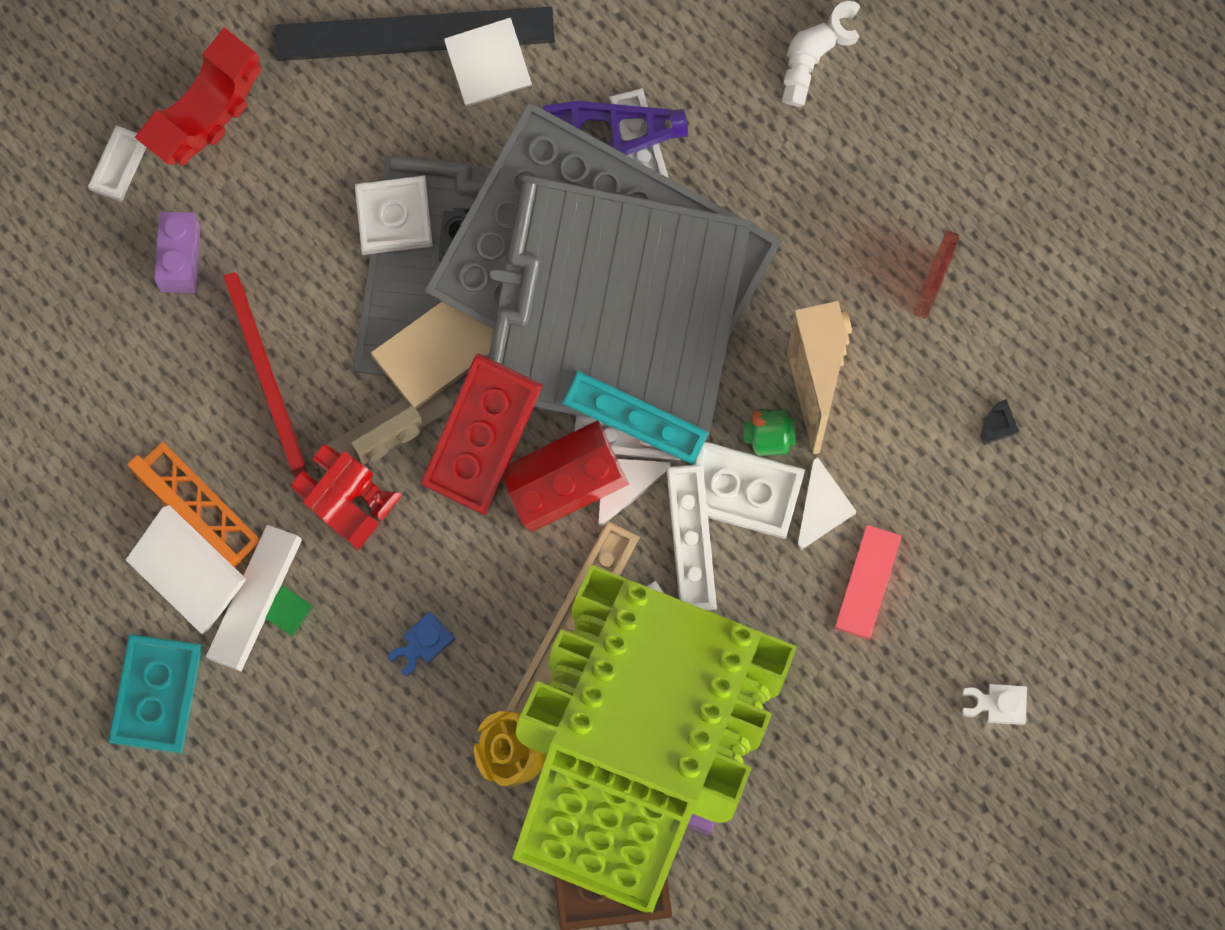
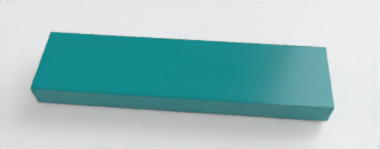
[562,371,709,465]

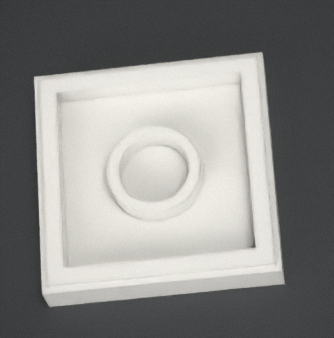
[444,18,532,106]
[355,176,433,255]

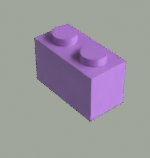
[155,212,201,293]

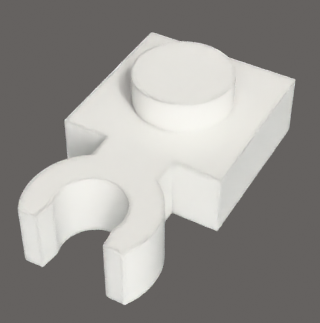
[962,684,1027,725]

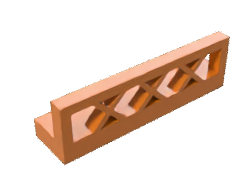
[127,442,260,568]

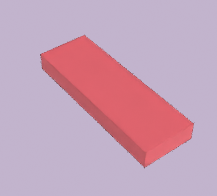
[835,525,902,640]

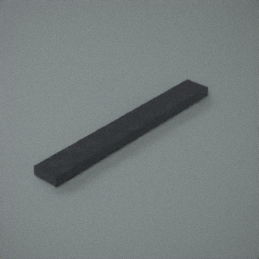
[275,6,555,61]

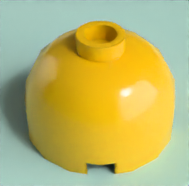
[474,711,547,786]

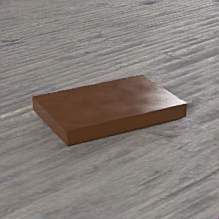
[554,876,672,930]

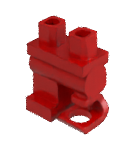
[290,444,402,551]

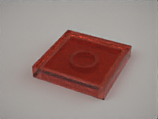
[914,230,959,319]

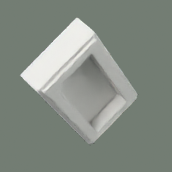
[88,125,146,202]

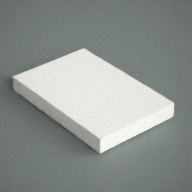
[694,442,805,539]
[126,505,246,634]

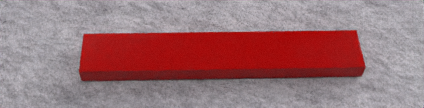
[223,272,308,479]

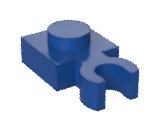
[388,612,455,677]

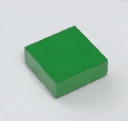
[265,585,314,637]

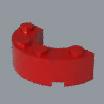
[134,27,262,166]

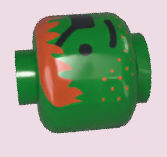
[744,408,796,456]

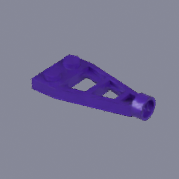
[543,101,688,155]

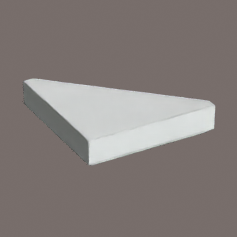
[797,457,856,550]
[599,459,670,526]

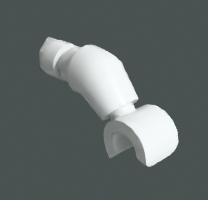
[782,1,860,107]

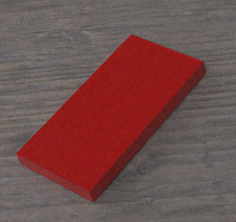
[420,353,544,516]

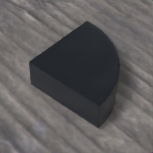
[982,399,1019,445]

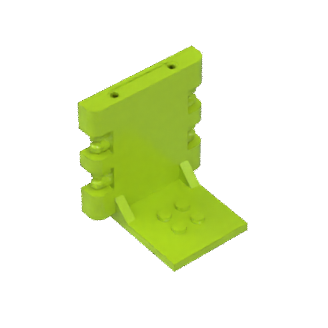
[512,565,797,913]

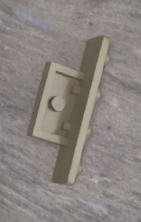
[313,391,453,474]

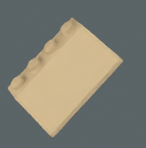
[787,301,852,454]

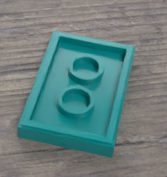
[108,634,202,754]

